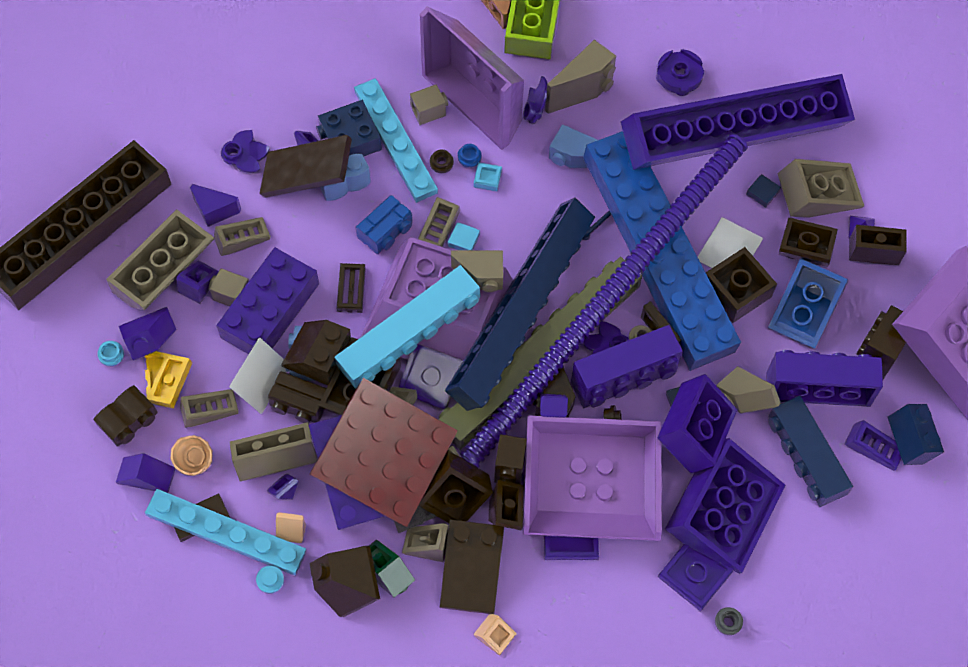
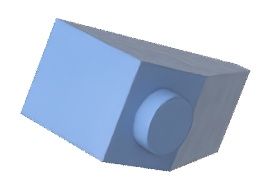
[549,124,597,168]

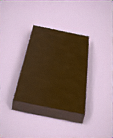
[259,135,352,198]

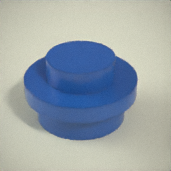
[458,144,482,167]

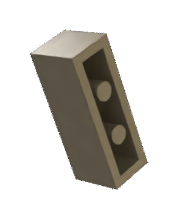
[230,422,317,482]

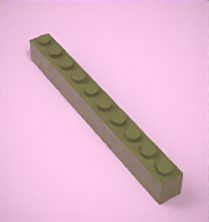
[439,256,642,450]

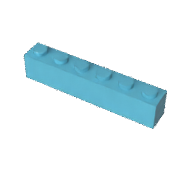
[335,265,480,389]

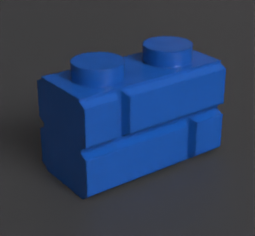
[356,195,412,254]

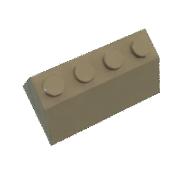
[106,209,214,310]

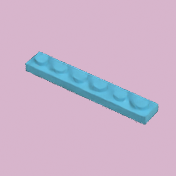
[354,78,438,203]
[145,489,306,576]

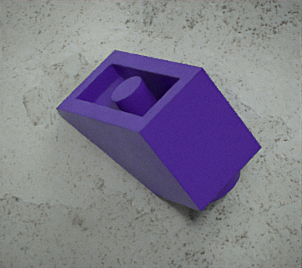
[119,307,177,360]

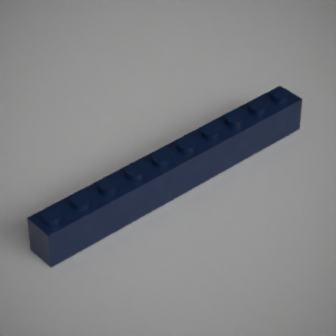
[445,198,595,411]

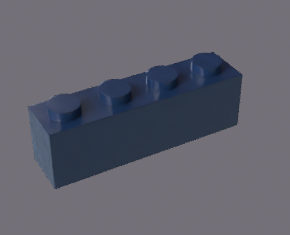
[768,396,853,507]

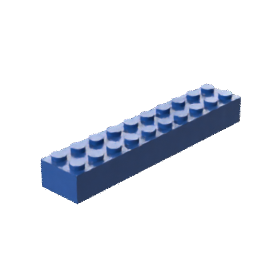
[583,131,741,371]

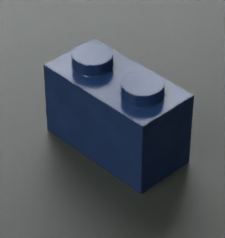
[887,404,944,465]

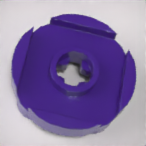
[656,49,704,96]

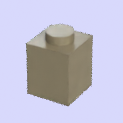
[410,84,448,125]
[209,268,249,306]

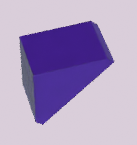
[190,184,241,227]
[176,260,219,304]
[116,453,175,493]

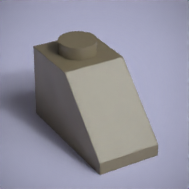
[451,250,503,292]
[716,366,781,413]

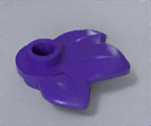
[523,76,548,124]
[221,130,270,173]
[583,321,629,354]

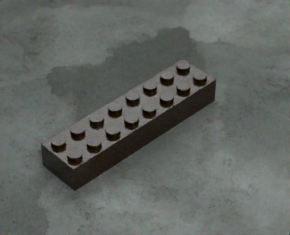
[0,140,171,311]

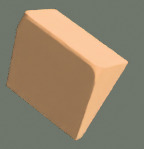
[276,512,306,543]
[474,614,517,655]

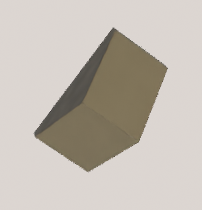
[402,523,448,562]

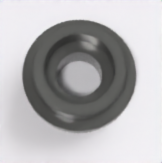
[715,607,743,635]

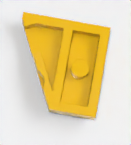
[144,351,192,409]

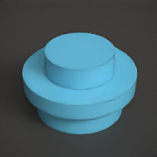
[97,341,124,366]
[256,566,284,593]

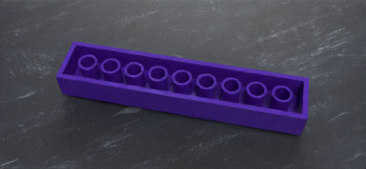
[620,74,855,170]

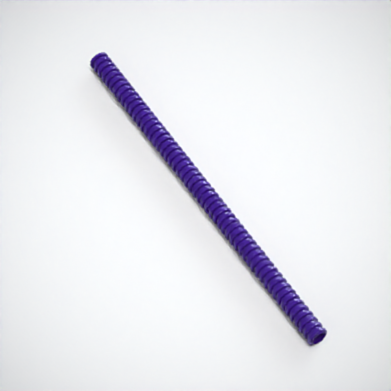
[460,134,748,468]

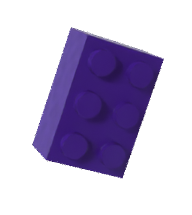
[657,374,738,474]

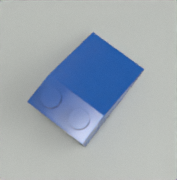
[768,258,848,349]

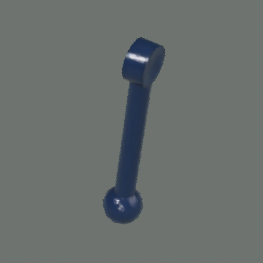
[582,211,611,240]

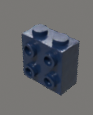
[316,99,382,157]

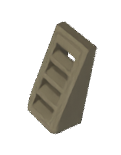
[418,197,460,247]
[214,217,271,256]
[180,389,239,428]

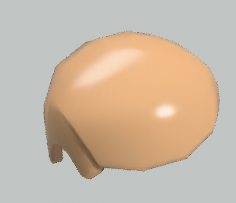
[170,435,213,476]

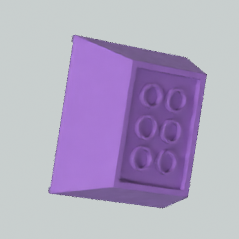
[420,7,524,150]
[360,237,513,360]
[892,246,968,420]
[523,416,662,541]

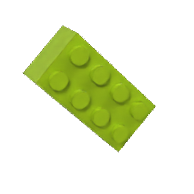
[504,0,560,59]

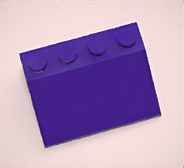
[665,438,786,574]

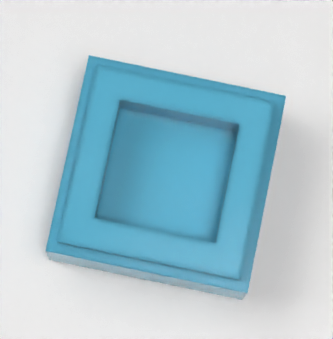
[474,162,502,191]
[448,222,480,250]

